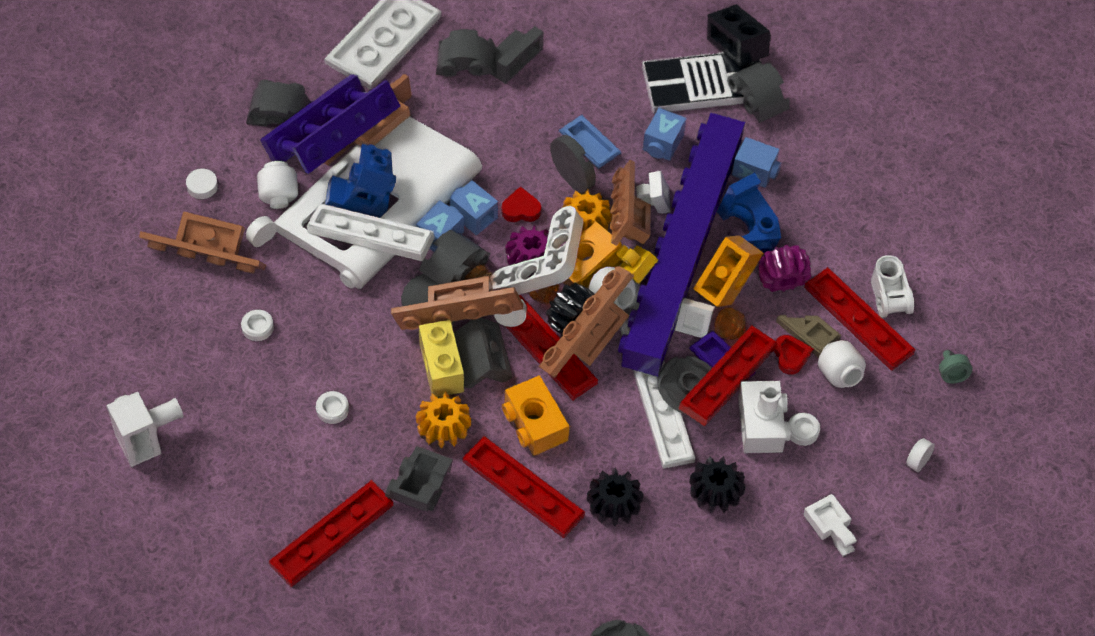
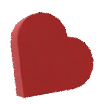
[501,186,541,222]
[774,335,814,375]

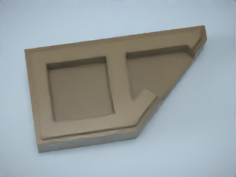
[776,315,841,358]

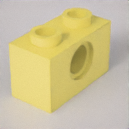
[419,320,464,397]

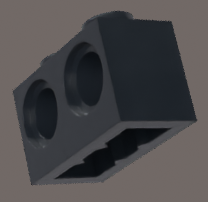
[707,4,771,66]

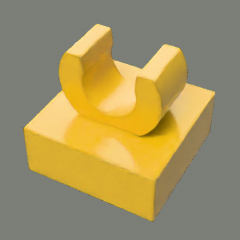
[616,244,658,284]

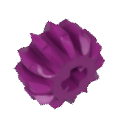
[505,225,549,278]
[758,245,811,293]

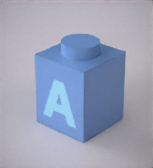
[643,108,686,161]
[732,137,781,188]
[450,180,498,236]
[416,200,464,252]

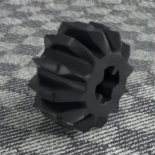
[546,282,595,335]
[689,456,746,514]
[587,467,644,527]

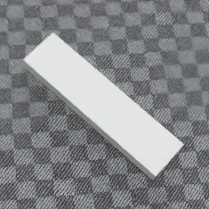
[307,203,435,262]

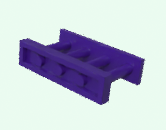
[260,74,401,174]

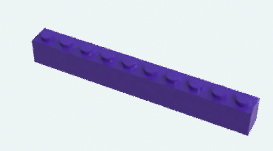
[618,113,745,377]

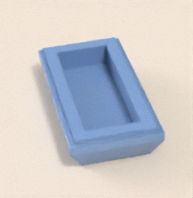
[559,115,621,169]

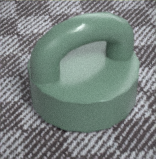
[939,350,973,384]

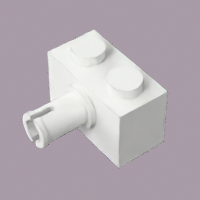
[738,381,791,453]
[107,392,184,467]

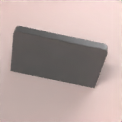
[491,26,544,84]
[454,317,513,389]

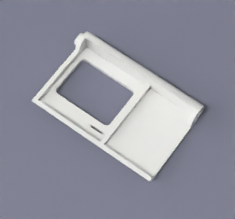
[274,116,482,289]

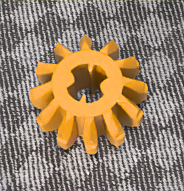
[562,189,612,231]
[416,391,471,449]

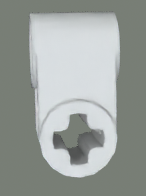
[871,255,914,318]

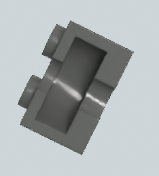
[436,29,496,77]
[727,62,790,123]
[246,80,310,126]
[419,230,490,284]
[385,446,453,512]

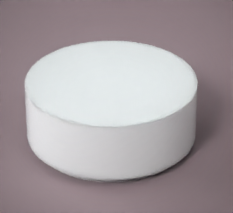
[186,169,218,199]
[246,216,277,247]
[494,299,527,327]
[241,310,274,341]
[316,391,349,424]
[789,413,820,446]
[906,438,935,472]

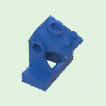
[325,144,396,218]
[717,172,781,255]

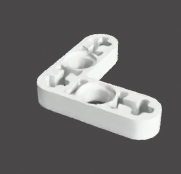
[490,206,583,295]

